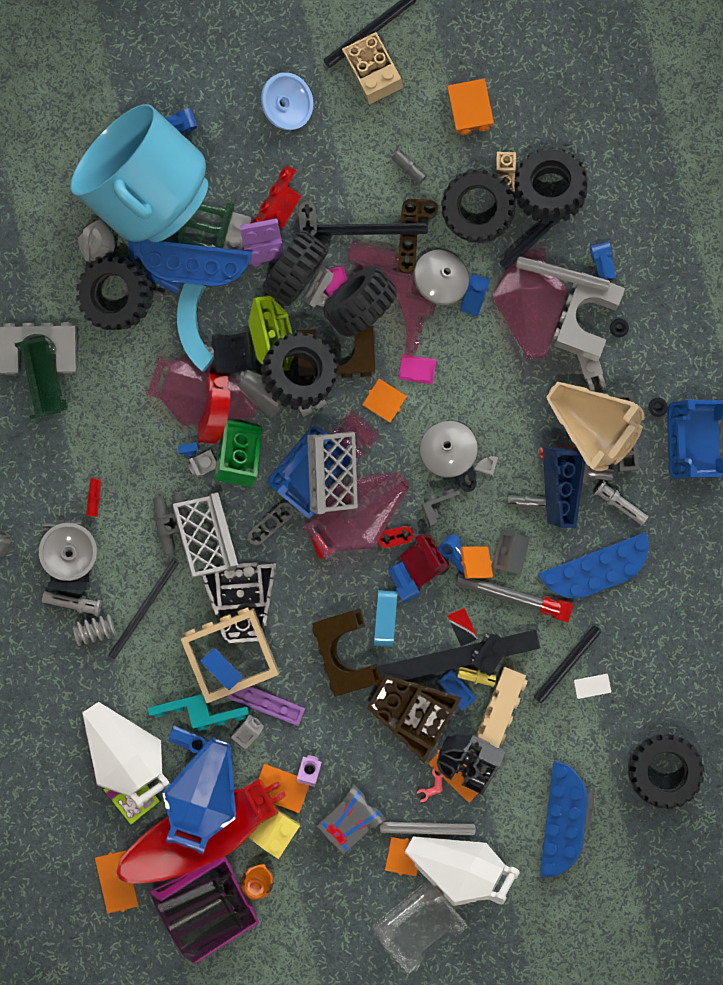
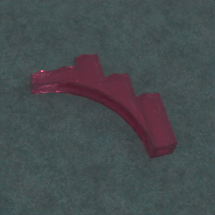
[348,242,436,355]

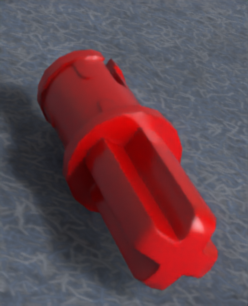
[85,478,101,517]

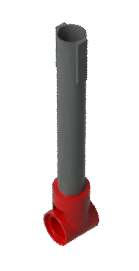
[455,574,574,623]

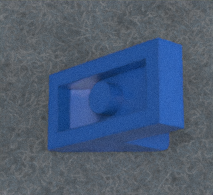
[460,274,490,317]

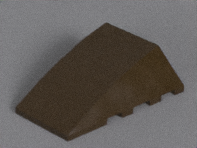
[367,675,462,763]

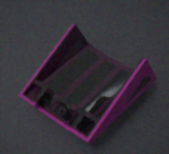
[149,857,260,964]

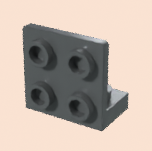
[421,489,460,527]

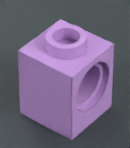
[296,755,322,787]

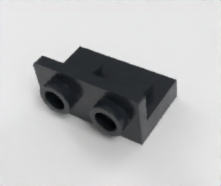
[470,631,512,676]

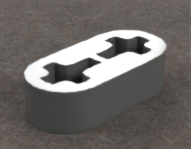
[299,201,317,237]

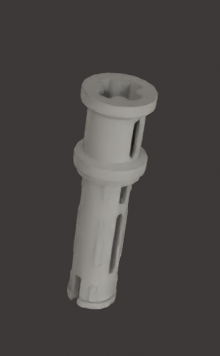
[594,480,648,526]
[42,591,102,617]

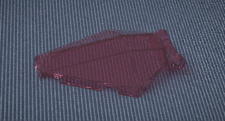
[492,247,568,359]
[146,357,258,426]
[303,472,409,559]

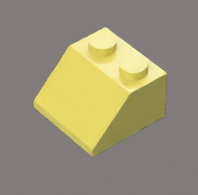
[249,810,300,859]

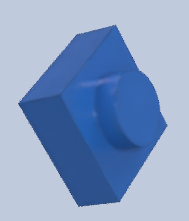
[178,442,199,457]

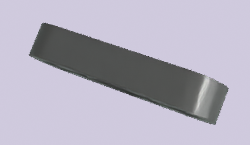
[248,503,294,546]

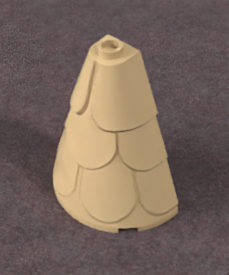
[546,382,644,471]

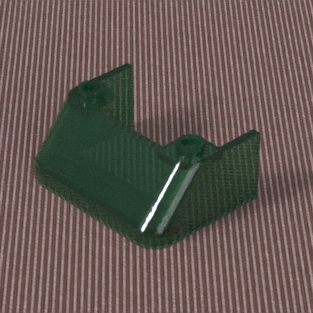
[14,337,68,423]

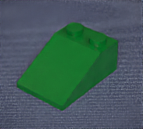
[214,420,262,487]

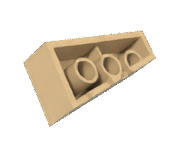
[476,667,528,748]

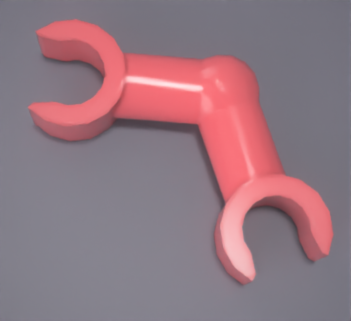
[417,767,444,802]

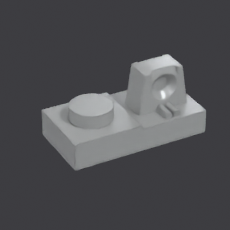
[303,266,334,307]

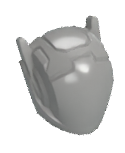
[78,219,116,262]

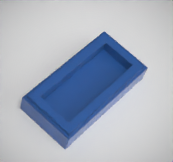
[437,669,477,711]

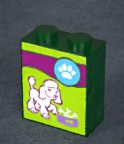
[102,784,162,826]

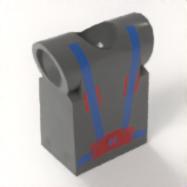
[317,784,387,855]

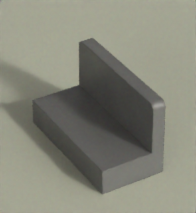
[492,531,530,574]

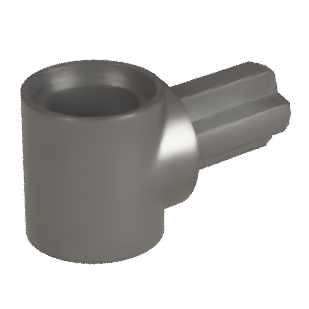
[583,463,614,483]

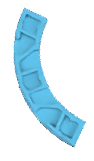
[177,284,215,373]

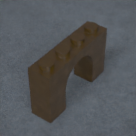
[296,326,375,381]
[312,608,382,697]

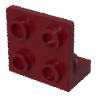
[400,534,449,588]

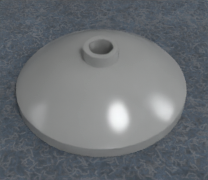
[414,250,469,305]
[420,421,478,477]
[39,523,97,581]

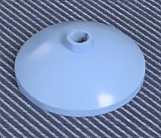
[261,73,313,130]

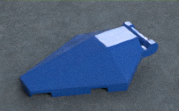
[162,738,236,854]

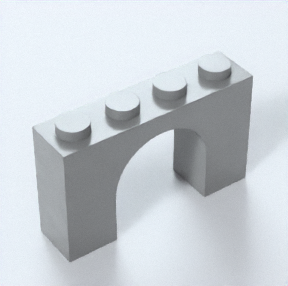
[553,272,625,362]
[0,322,78,375]

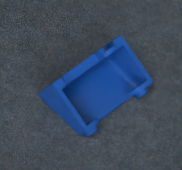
[667,400,723,479]
[267,426,358,519]

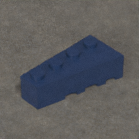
[543,447,586,528]

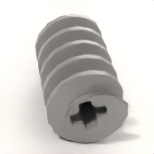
[73,614,116,646]

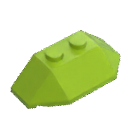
[248,296,294,371]

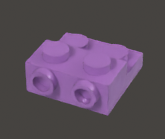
[240,219,284,266]

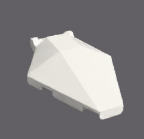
[82,702,170,808]
[405,837,520,906]

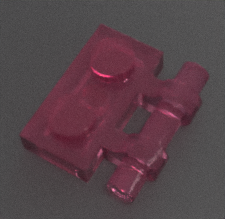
[331,410,380,460]

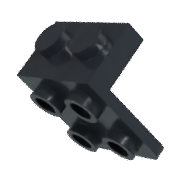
[211,332,255,374]

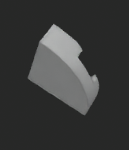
[474,456,498,476]

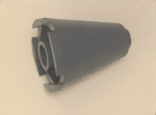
[235,370,282,419]

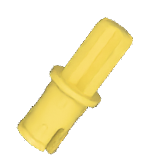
[457,667,496,687]

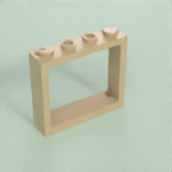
[181,607,280,703]

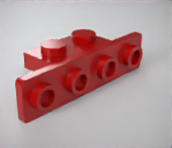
[251,166,301,229]

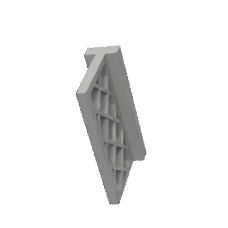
[308,432,358,514]
[172,493,238,578]

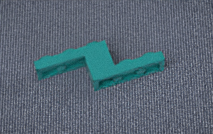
[147,694,250,731]

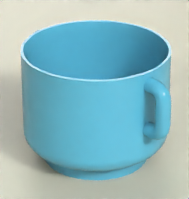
[71,104,208,242]

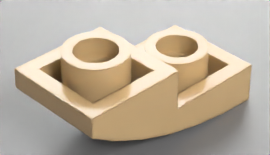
[496,152,516,193]

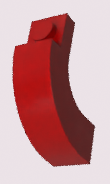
[198,374,231,444]

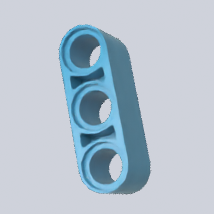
[374,590,397,647]

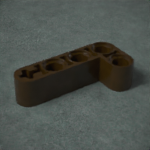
[398,198,438,275]

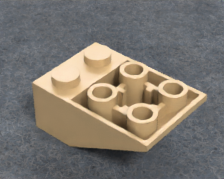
[342,32,403,105]

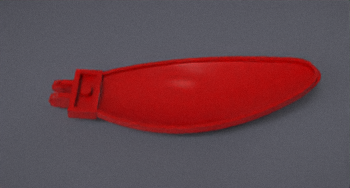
[116,779,286,884]

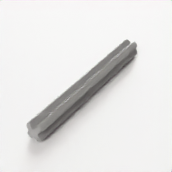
[516,257,610,291]
[380,822,476,835]

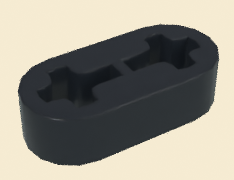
[457,465,477,492]

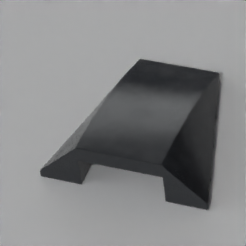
[199,561,276,644]

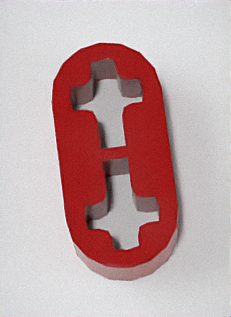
[378,526,413,548]

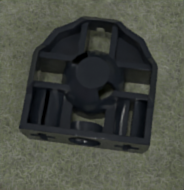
[437,734,505,795]

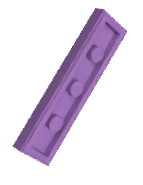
[227,686,305,726]

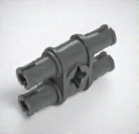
[153,492,194,555]

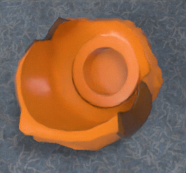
[241,864,274,900]

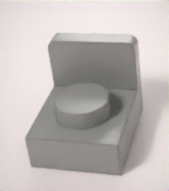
[188,450,216,477]
[231,715,264,749]

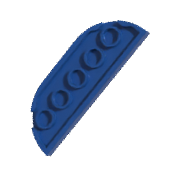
[137,240,252,287]
[539,532,649,598]
[540,761,588,877]

